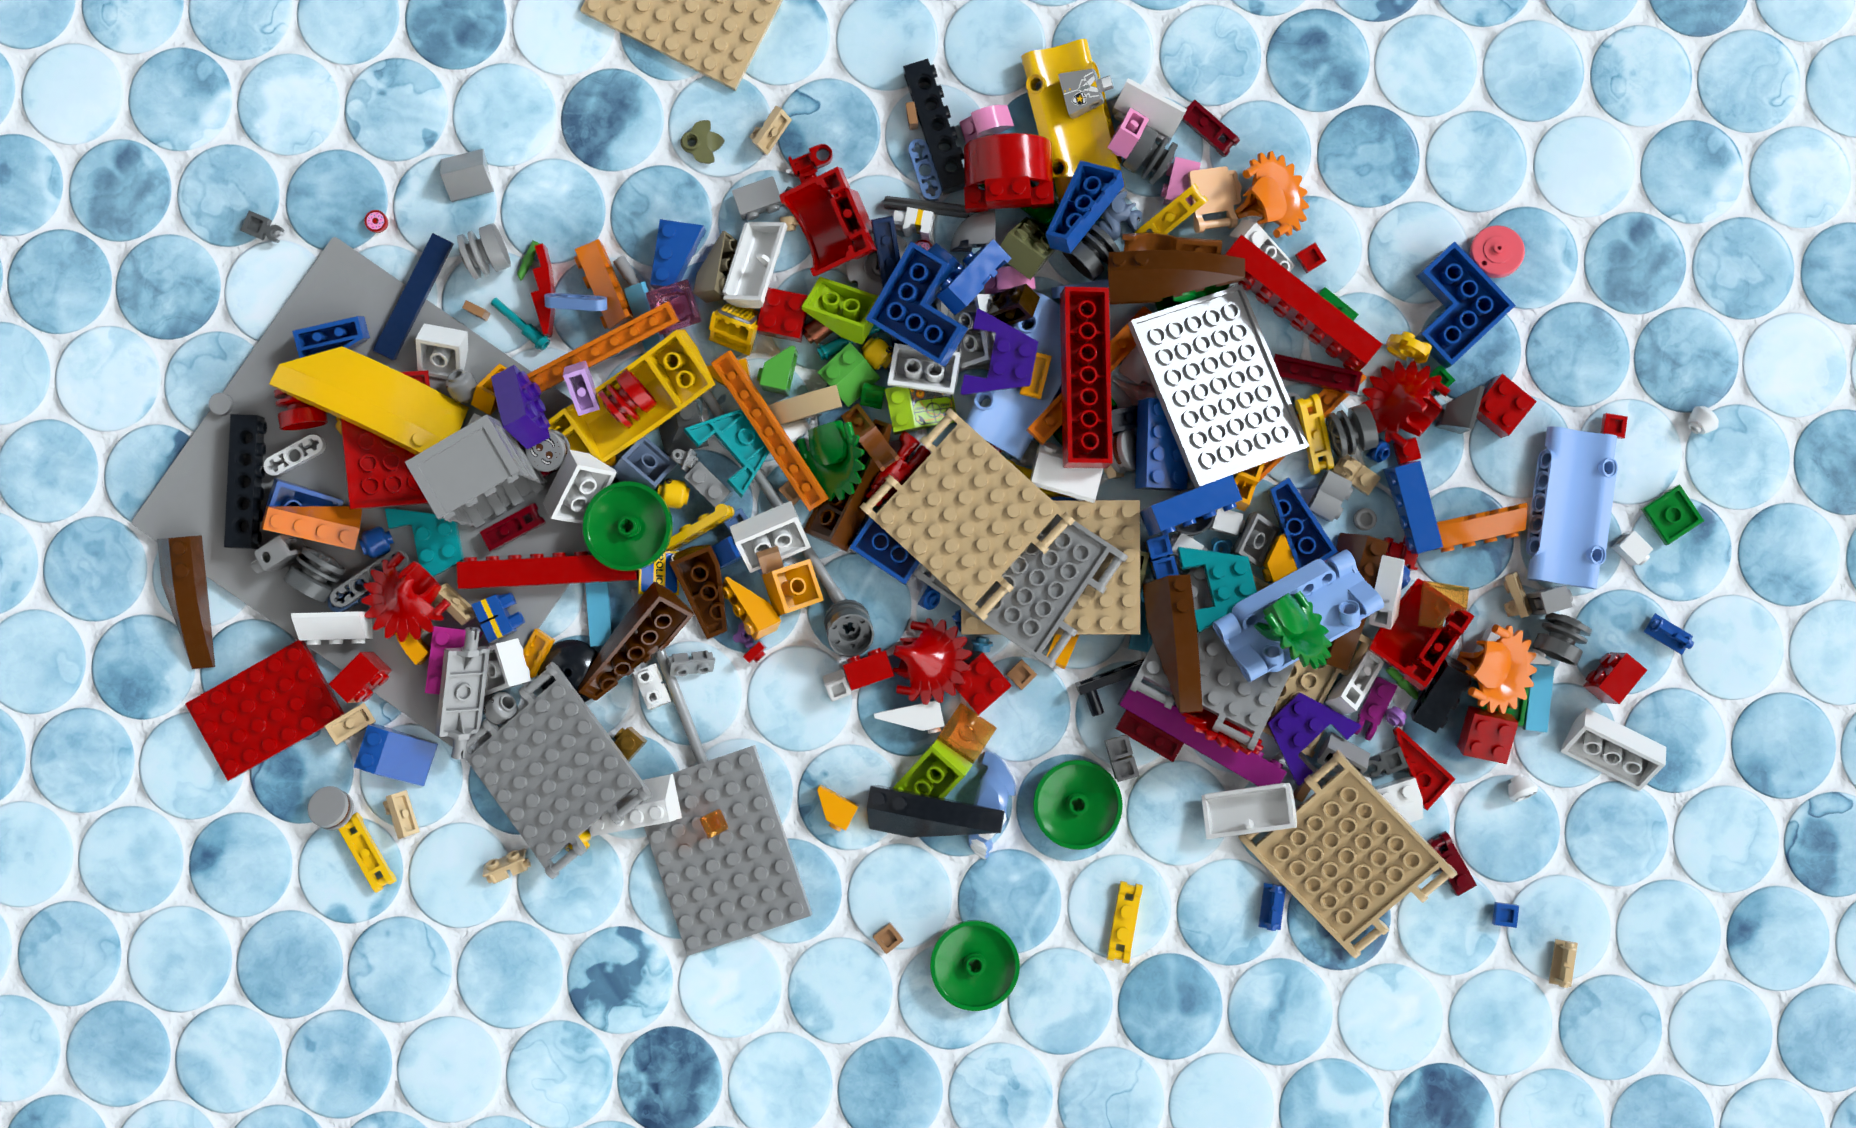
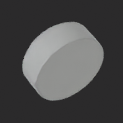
[209,393,234,416]
[1353,508,1377,531]

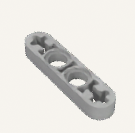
[330,550,409,608]

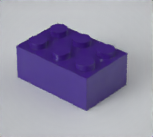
[491,365,550,449]

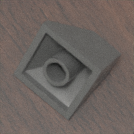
[1435,385,1485,434]
[659,400,709,456]

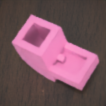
[959,105,1014,143]
[984,266,1036,295]

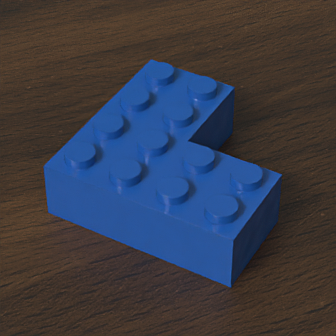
[1415,241,1516,369]
[866,242,968,367]
[1135,398,1188,491]

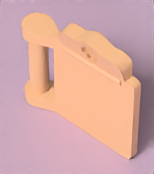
[1188,166,1242,233]

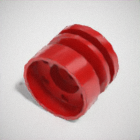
[598,368,658,428]
[274,389,328,431]

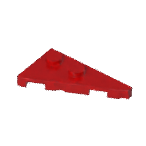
[1392,726,1455,811]

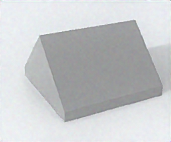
[440,149,494,202]
[1230,512,1280,568]

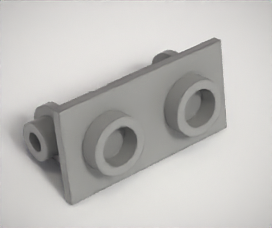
[671,448,699,473]
[668,650,715,676]

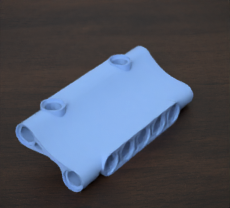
[965,292,1062,461]
[1526,426,1618,589]
[1212,549,1384,682]

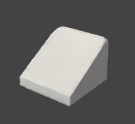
[823,669,852,702]

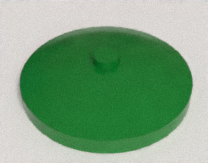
[583,481,673,571]
[1033,760,1123,850]
[930,920,1020,1011]

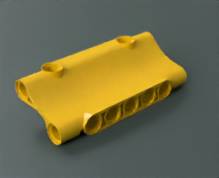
[1021,39,1126,203]

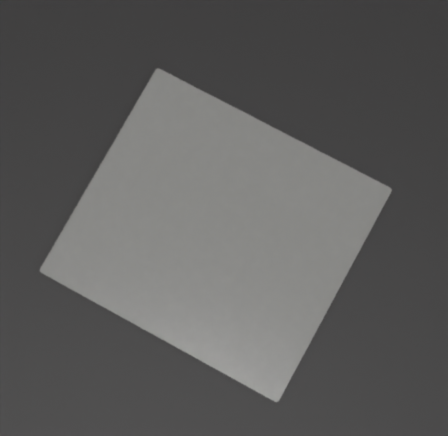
[132,237,635,747]

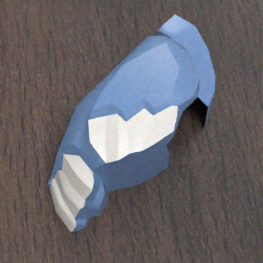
[968,751,1016,860]

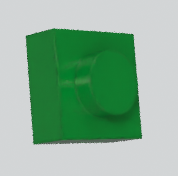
[1429,364,1456,396]
[860,383,886,409]

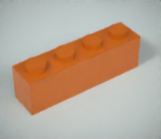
[574,239,634,331]
[1434,503,1528,553]
[261,506,362,550]

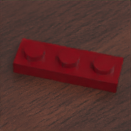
[1115,710,1184,762]

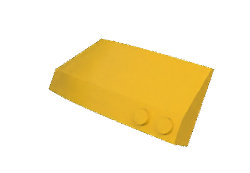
[548,329,715,463]
[269,346,469,455]

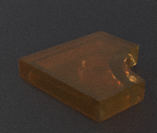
[1418,581,1469,629]

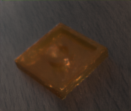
[937,703,997,764]

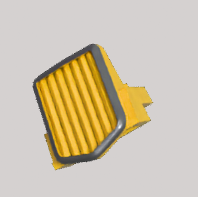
[709,302,760,356]

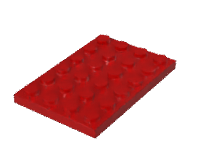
[340,370,430,510]
[185,640,344,781]

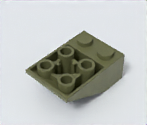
[1000,217,1055,280]

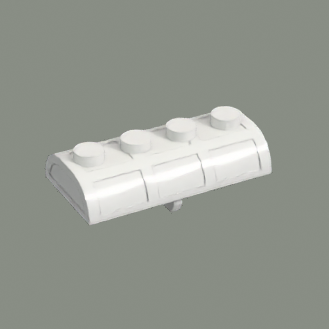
[722,222,788,308]
[1201,783,1297,839]

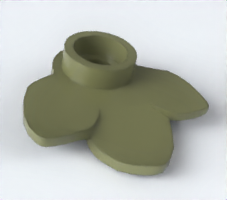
[681,120,725,164]

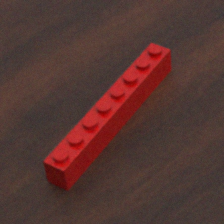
[457,551,639,589]

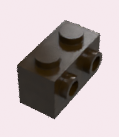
[987,284,1040,325]

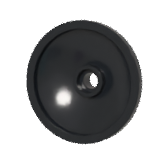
[538,639,599,702]

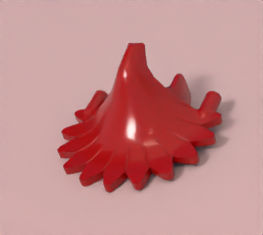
[1361,361,1451,448]
[361,552,451,642]
[893,618,972,705]
[1181,709,1264,755]

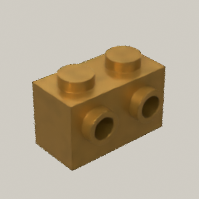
[614,727,647,762]

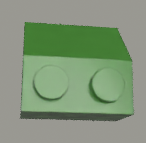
[818,343,880,408]
[757,346,798,396]

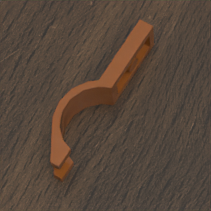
[1121,232,1222,254]
[841,403,900,472]

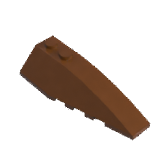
[1108,250,1245,305]
[804,419,892,552]
[1325,533,1389,671]
[157,535,215,669]
[1142,574,1203,713]
[578,581,694,701]

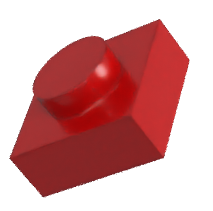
[1295,243,1327,274]
[1600,413,1628,439]
[1393,437,1421,465]
[743,641,767,663]

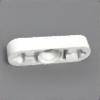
[264,434,326,477]

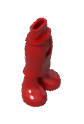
[866,431,931,507]

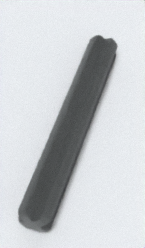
[884,196,969,218]

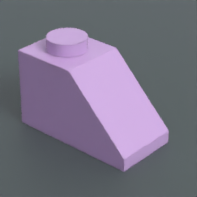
[563,361,600,416]

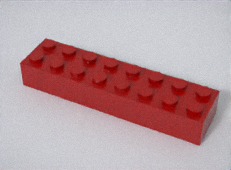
[1225,235,1382,371]
[1060,286,1113,468]

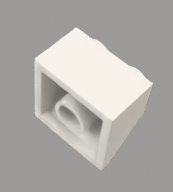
[416,323,468,379]
[485,638,531,695]

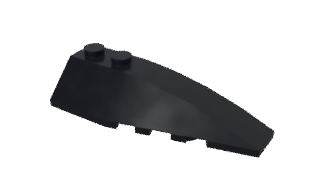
[867,785,1005,838]

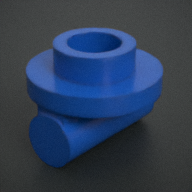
[1365,438,1390,463]
[918,585,941,610]

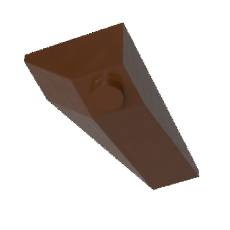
[670,544,728,639]

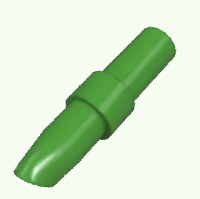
[517,240,540,281]
[1386,666,1418,700]

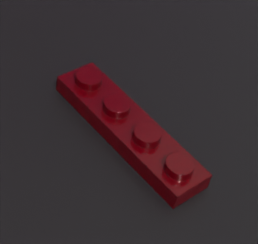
[1274,354,1363,395]

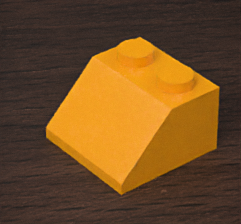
[762,559,824,616]

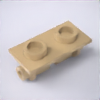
[482,848,531,884]
[1549,939,1578,988]

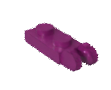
[1354,677,1398,741]

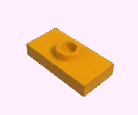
[1019,352,1052,400]
[523,628,555,678]

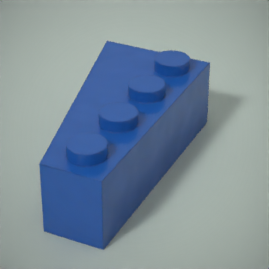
[1046,160,1125,254]
[1383,461,1443,554]
[1140,475,1242,537]
[1267,478,1338,570]

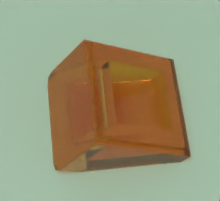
[699,809,728,838]

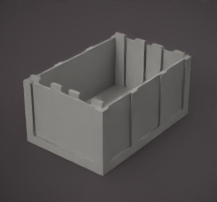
[405,414,548,529]

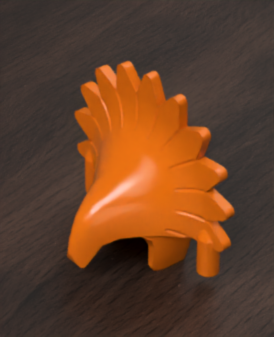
[1235,151,1309,238]
[1457,624,1537,714]

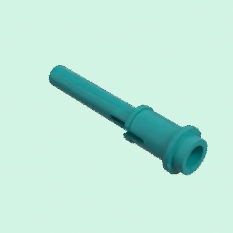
[491,298,550,350]
[816,325,882,360]

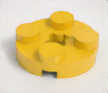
[1385,331,1432,363]

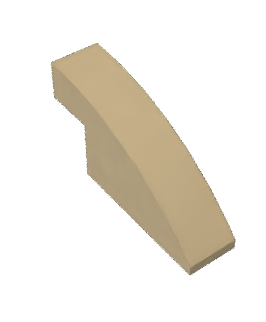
[768,385,842,425]

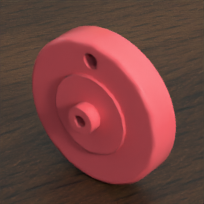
[1469,225,1525,278]

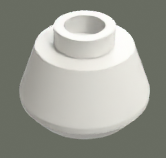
[1688,406,1719,434]
[1508,774,1538,802]

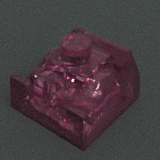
[646,279,702,335]

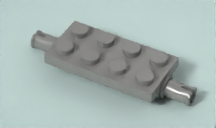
[435,627,490,759]

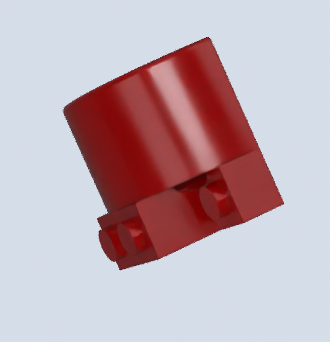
[964,133,1054,213]
[779,167,877,276]
[1368,578,1475,691]

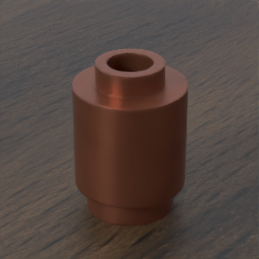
[803,319,833,345]

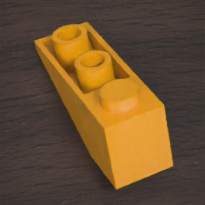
[722,577,781,641]

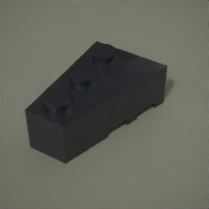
[1410,655,1472,733]

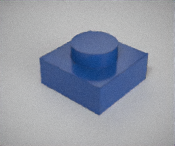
[1492,902,1519,928]

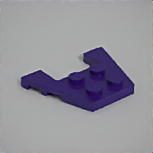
[960,309,1039,395]
[1267,692,1362,786]

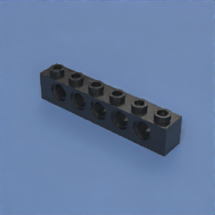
[903,58,965,195]
[224,414,267,549]

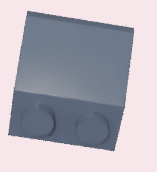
[613,436,677,490]

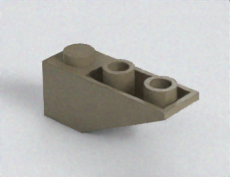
[693,231,738,303]

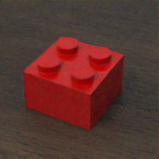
[757,287,808,343]
[1476,373,1537,438]
[843,648,895,691]
[329,652,392,703]
[954,652,1012,715]
[1583,652,1647,704]
[1457,706,1519,764]

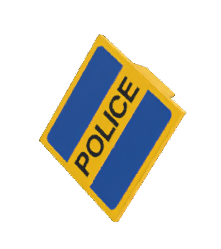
[638,551,679,595]

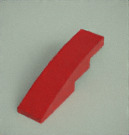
[531,243,555,338]

